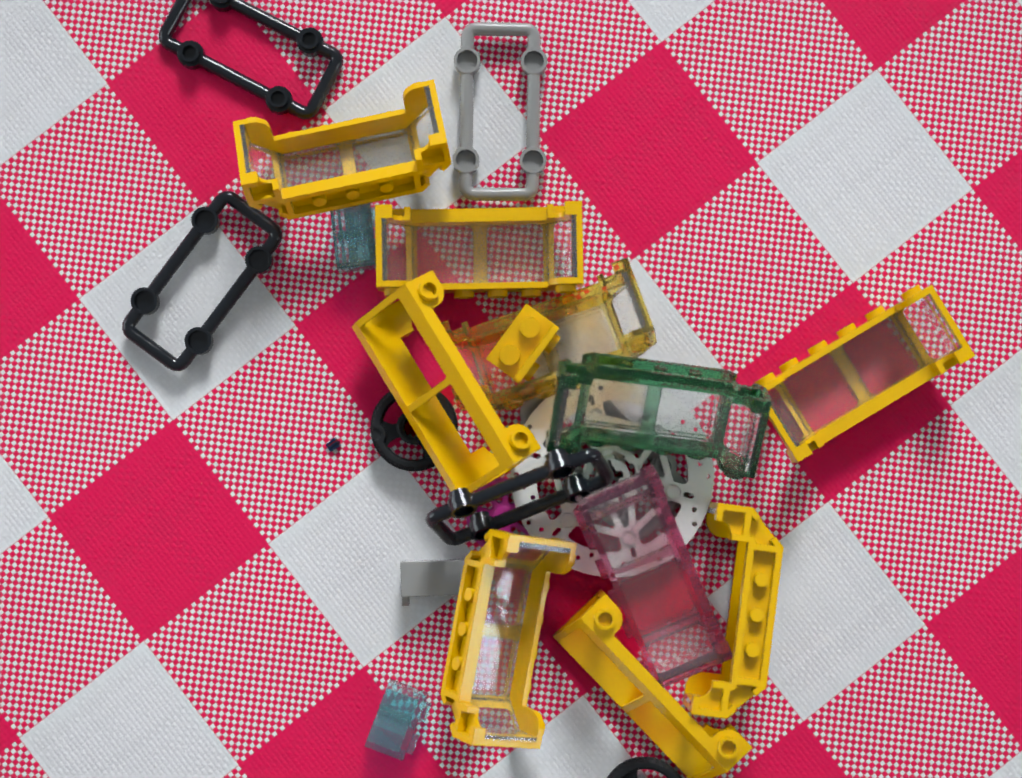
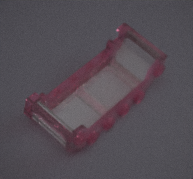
[573,464,733,687]

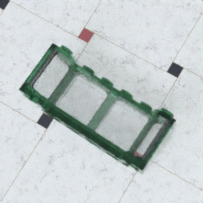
[545,352,772,479]

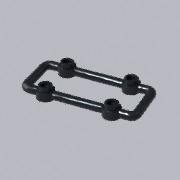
[159,0,343,119]
[122,191,283,371]
[426,448,614,546]

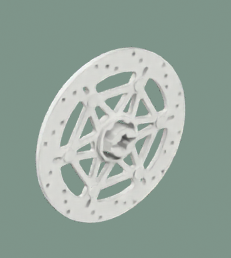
[510,374,714,577]

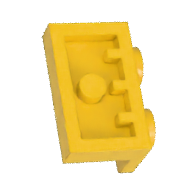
[486,303,561,384]

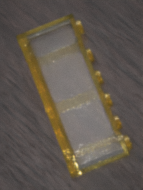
[441,257,657,411]

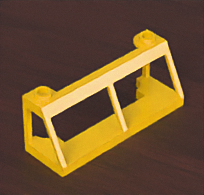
[352,270,541,493]
[553,589,753,778]

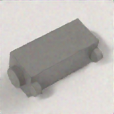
[400,559,465,606]

